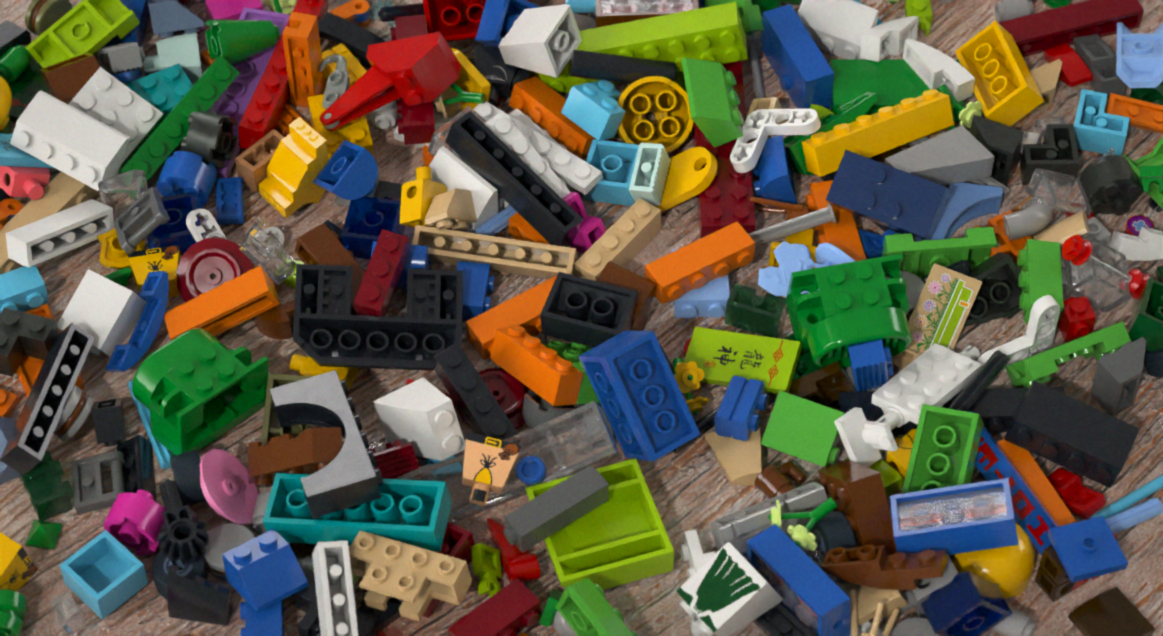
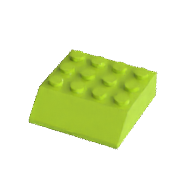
[525,458,674,590]

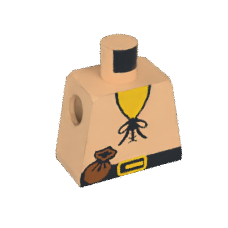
[462,432,521,506]

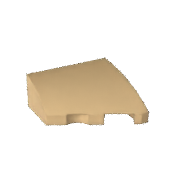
[837,583,908,628]

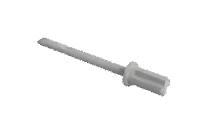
[746,32,764,98]

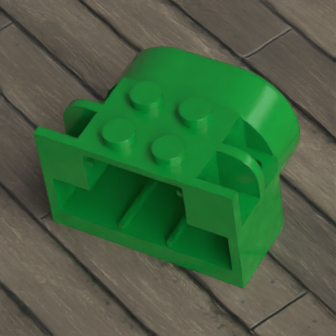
[786,253,912,368]
[132,328,268,455]

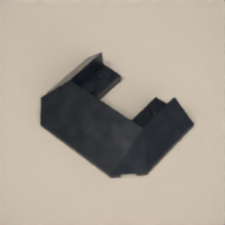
[293,264,463,371]

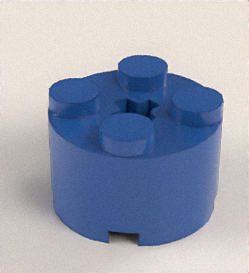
[156,151,217,210]

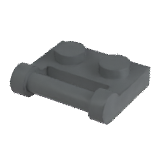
[113,187,170,255]
[71,451,126,514]

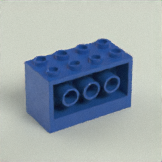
[578,330,700,461]

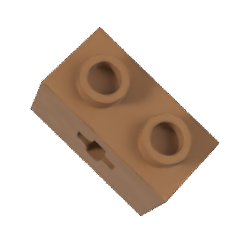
[235,129,285,193]

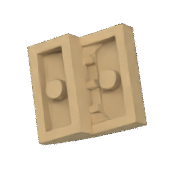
[1033,210,1090,245]

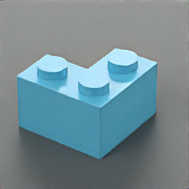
[561,80,626,141]
[1074,89,1130,156]

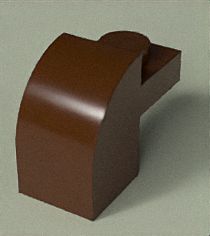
[252,298,295,339]

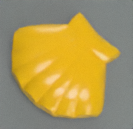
[97,228,145,269]

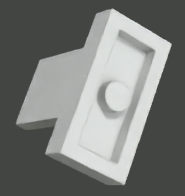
[834,407,898,467]

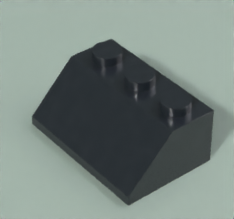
[540,272,638,347]

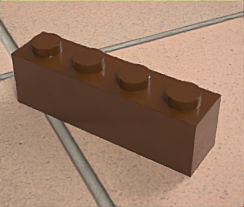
[294,223,390,317]

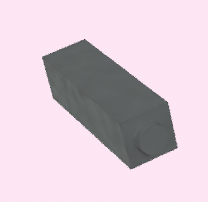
[503,464,609,553]

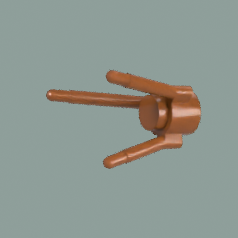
[750,197,808,221]

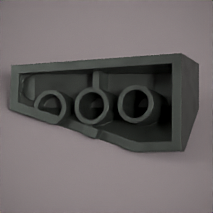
[962,252,1023,329]

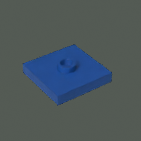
[1047,516,1128,583]

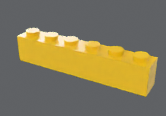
[802,89,954,177]

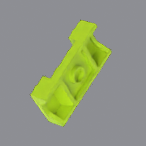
[26,0,140,68]

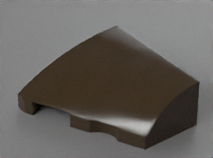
[789,361,857,409]

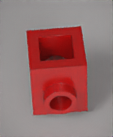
[1057,296,1096,342]

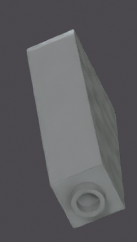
[884,125,994,186]

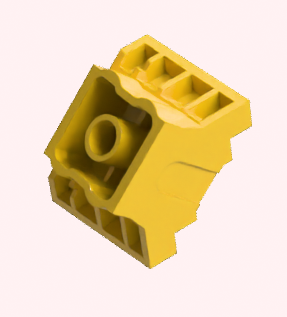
[258,117,332,219]

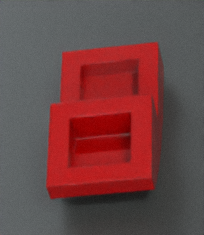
[1044,43,1093,87]
[1047,468,1106,520]

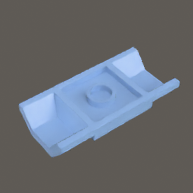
[1116,22,1163,88]

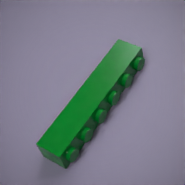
[117,56,240,193]

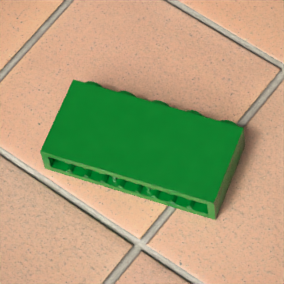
[830,59,964,122]

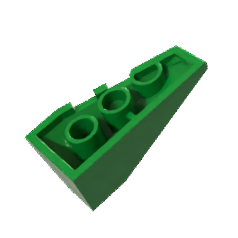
[783,92,879,176]

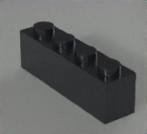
[433,342,518,444]

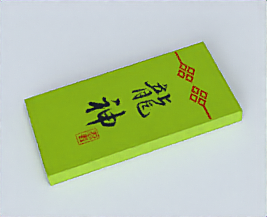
[684,327,802,394]

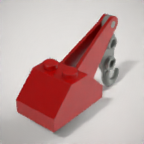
[318,32,461,132]

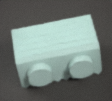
[629,143,671,206]

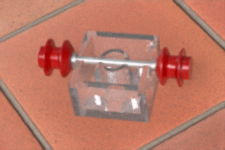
[1062,233,1150,314]

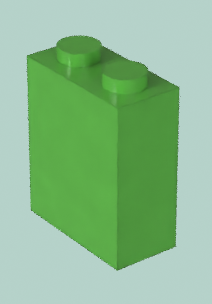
[761,391,845,468]

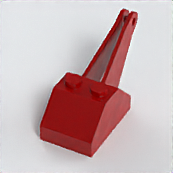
[423,0,530,41]

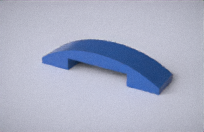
[105,271,169,372]

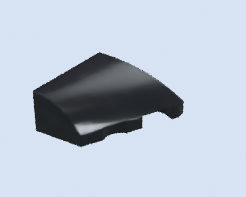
[167,565,233,626]

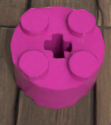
[103,490,166,555]

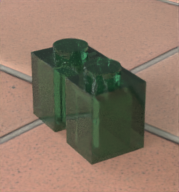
[725,283,787,338]
[18,451,74,521]

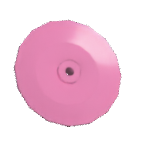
[200,449,259,525]

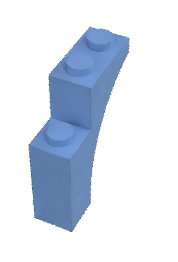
[915,182,1003,242]

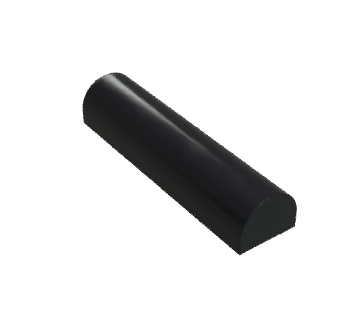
[568,50,676,84]

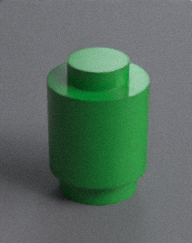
[0,45,32,82]

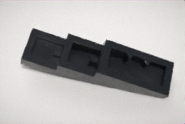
[318,12,387,69]

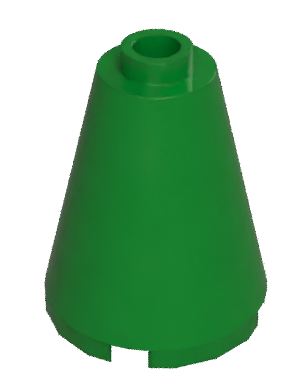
[205,19,280,66]

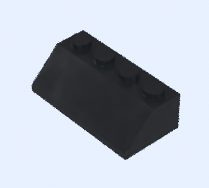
[1005,380,1139,488]

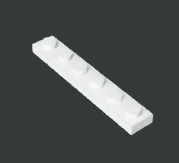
[471,101,603,195]

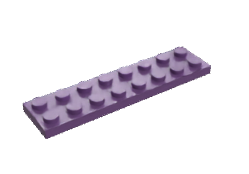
[207,7,290,178]

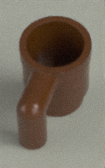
[754,462,807,499]

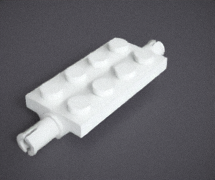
[871,343,982,431]

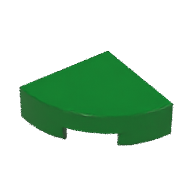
[539,588,562,627]

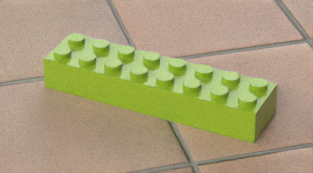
[538,2,748,94]

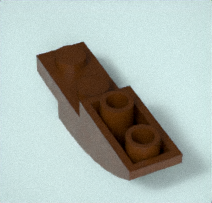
[821,545,948,590]

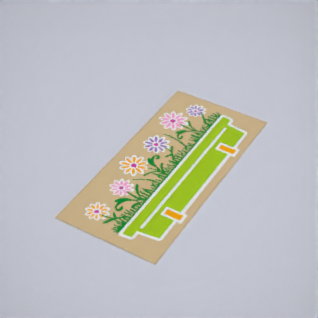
[907,263,982,353]

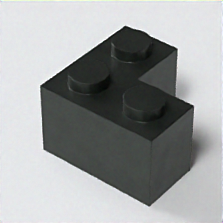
[1020,124,1080,185]
[0,308,59,377]

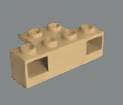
[349,531,472,622]

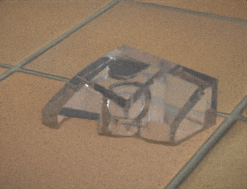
[239,218,296,286]

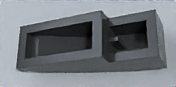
[1073,34,1126,99]

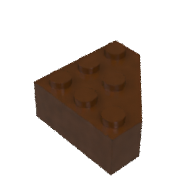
[247,427,342,488]
[817,460,897,555]

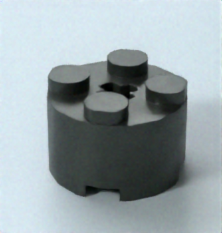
[181,111,238,168]
[1079,155,1142,216]

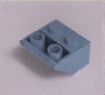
[147,0,205,38]

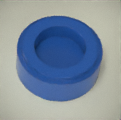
[516,455,547,486]

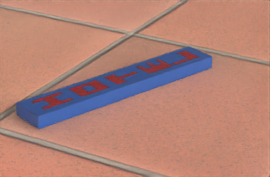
[969,411,1059,556]

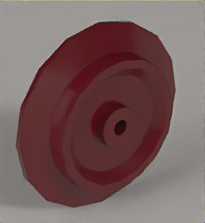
[176,238,254,302]
[457,368,530,429]

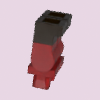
[1035,532,1117,602]

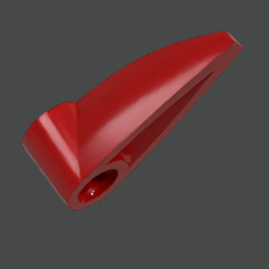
[487,518,541,583]

